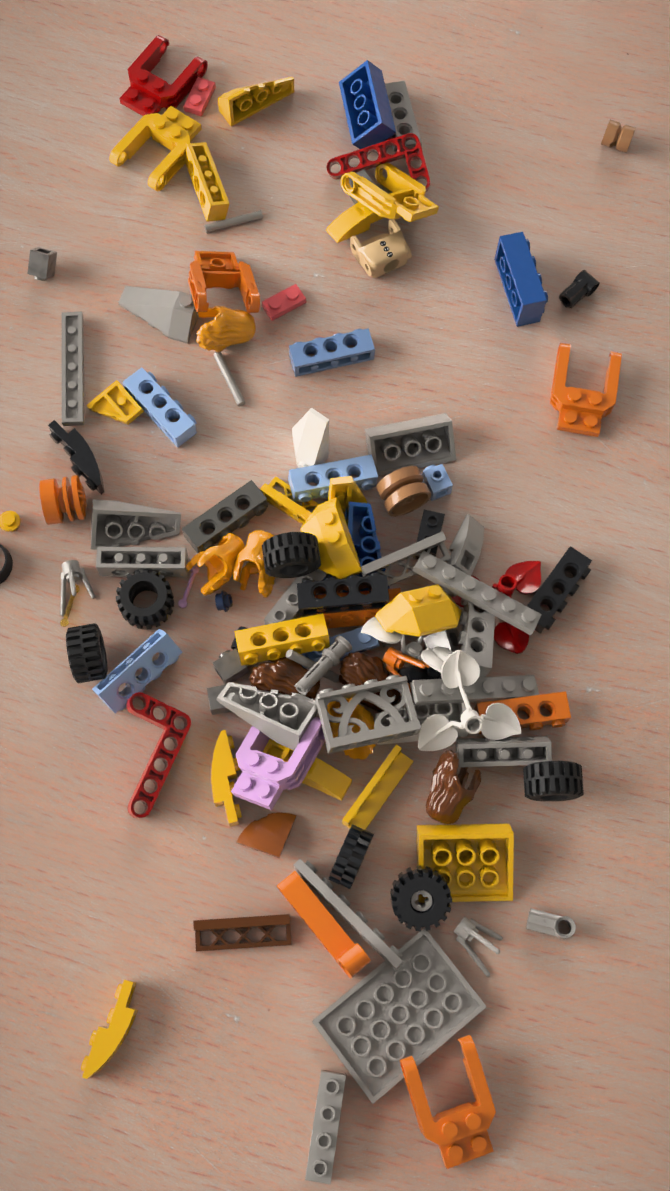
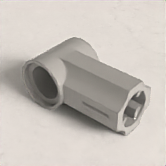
[526,908,576,939]

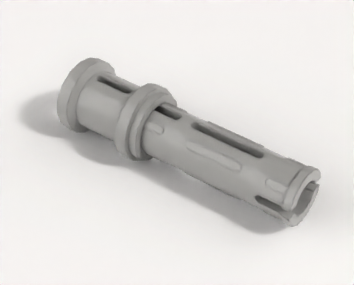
[294,635,352,695]

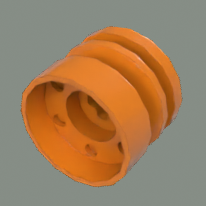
[39,475,87,525]

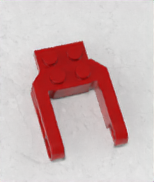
[119,35,208,116]

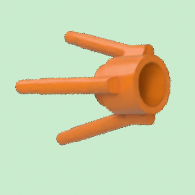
[383,647,430,694]

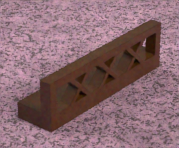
[193,914,292,952]

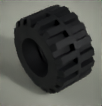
[262,532,321,578]
[116,569,174,629]
[66,623,108,684]
[523,761,584,801]

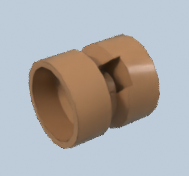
[601,119,636,153]

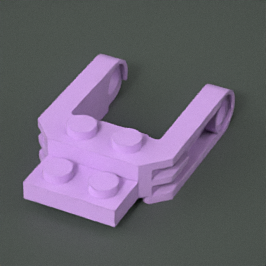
[231,717,330,810]

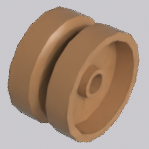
[376,466,431,517]

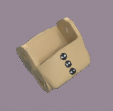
[350,219,412,278]

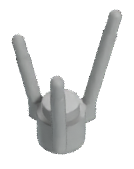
[60,560,95,616]
[454,917,503,977]

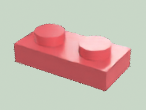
[183,77,216,117]
[261,284,306,321]

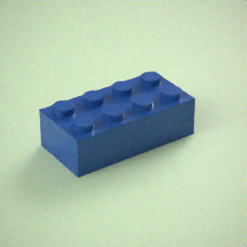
[339,60,396,149]
[494,232,548,327]

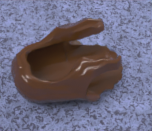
[339,652,400,712]
[250,657,320,700]
[426,750,481,824]

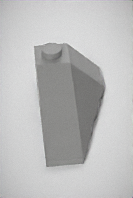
[118,286,199,344]
[91,499,181,550]
[217,682,318,750]

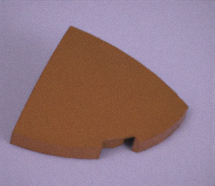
[236,812,297,859]

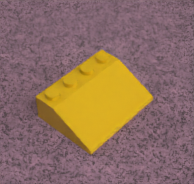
[417,823,514,903]

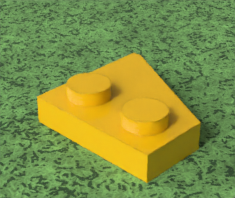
[86,380,144,425]
[328,476,368,512]

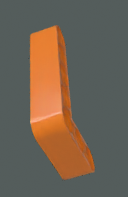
[277,871,371,979]

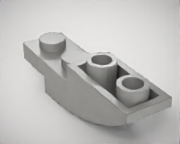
[442,514,484,597]

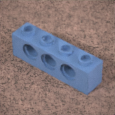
[289,328,375,377]

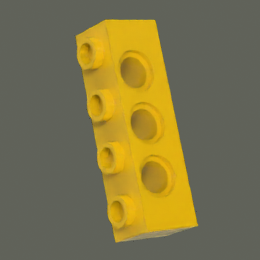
[184,142,230,222]
[234,613,330,666]

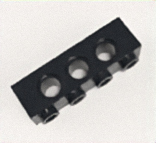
[527,546,592,634]
[296,573,389,616]

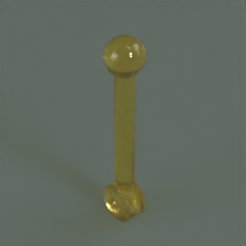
[60,584,80,627]

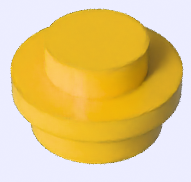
[0,511,21,532]

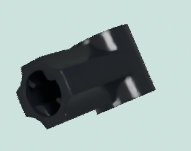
[559,270,600,308]

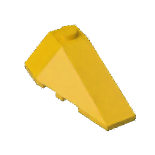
[218,77,295,127]

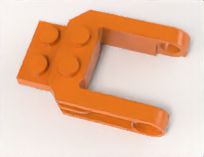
[188,251,260,313]
[550,343,622,437]
[400,1035,496,1169]

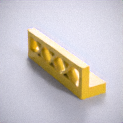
[260,476,319,525]
[342,744,414,830]

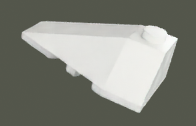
[292,408,329,468]

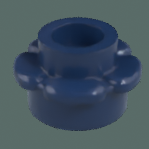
[215,590,233,612]

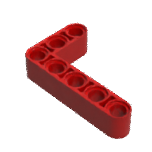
[326,133,430,193]
[126,692,191,819]

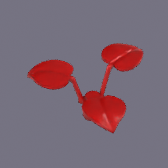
[452,561,541,654]

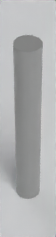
[204,210,263,233]
[213,352,245,407]
[286,649,339,683]

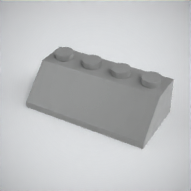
[365,413,456,476]

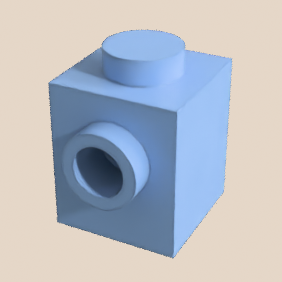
[422,464,453,501]

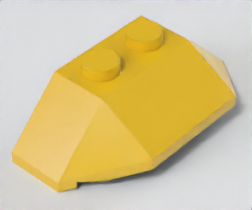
[301,497,362,579]
[375,584,462,637]

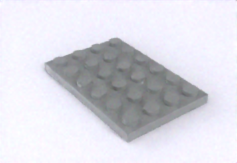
[312,928,487,1104]

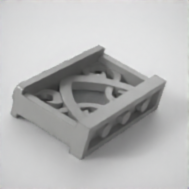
[315,675,421,754]

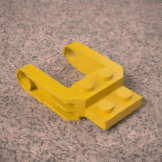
[109,106,202,191]
[341,163,439,222]

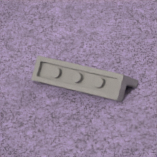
[361,531,451,592]

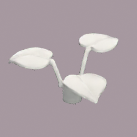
[361,617,453,673]
[418,650,521,751]

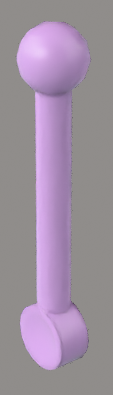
[178,566,199,608]

